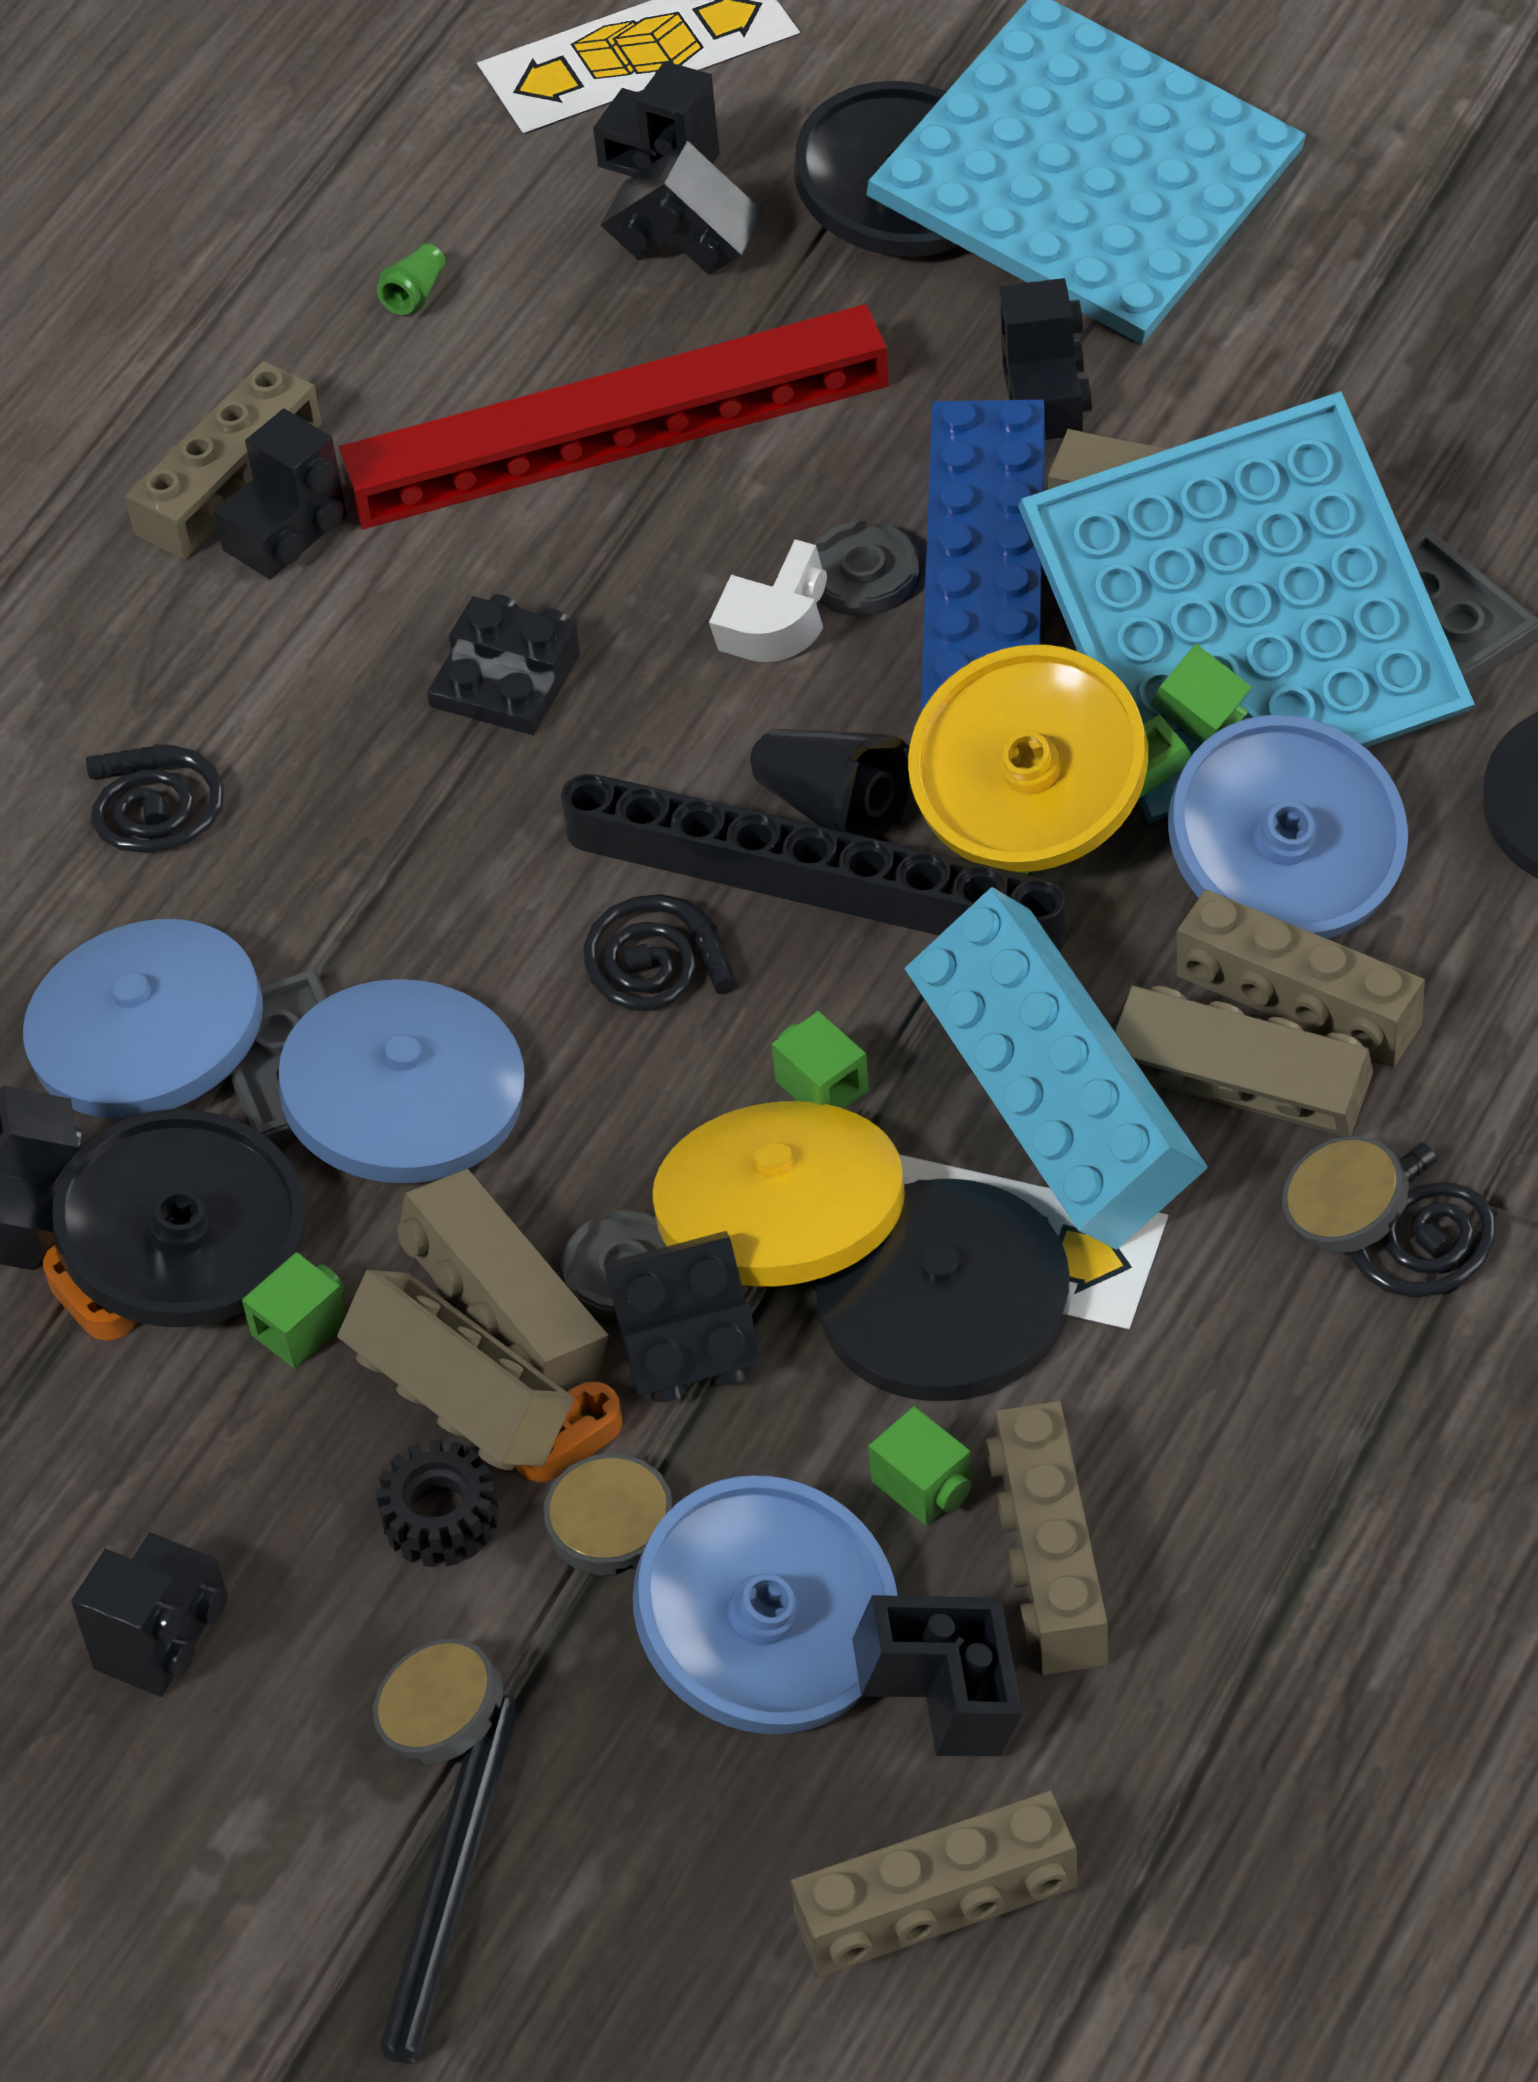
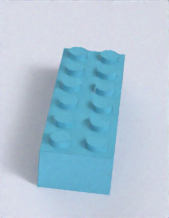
[904,887,1208,1249]

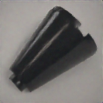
[750,729,914,842]

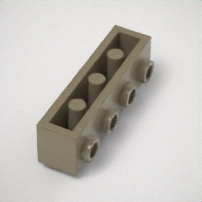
[125,361,322,560]
[1177,889,1425,1067]
[1115,985,1373,1137]
[397,1168,609,1392]
[337,1270,574,1470]
[986,1401,1108,1675]
[790,1790,1078,1978]

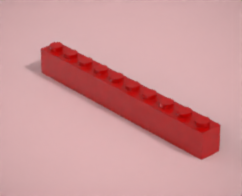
[338,304,889,530]

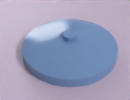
[1168,715,1408,939]
[23,919,263,1119]
[279,979,525,1183]
[633,1475,898,1734]

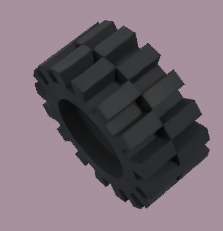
[376,1440,499,1567]

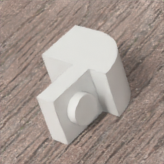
[709,539,827,662]

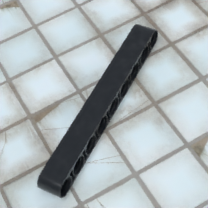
[561,773,1066,951]

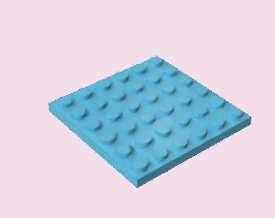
[867,0,1306,345]
[1018,391,1475,824]

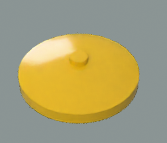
[908,645,1148,872]
[653,1101,905,1287]

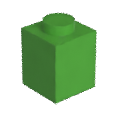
[1150,643,1252,744]
[771,1011,869,1109]
[242,1252,347,1369]
[868,1406,972,1526]

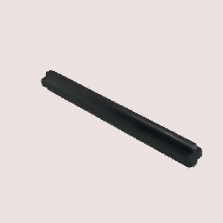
[381,1695,517,2064]

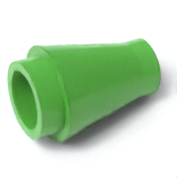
[377,243,445,315]

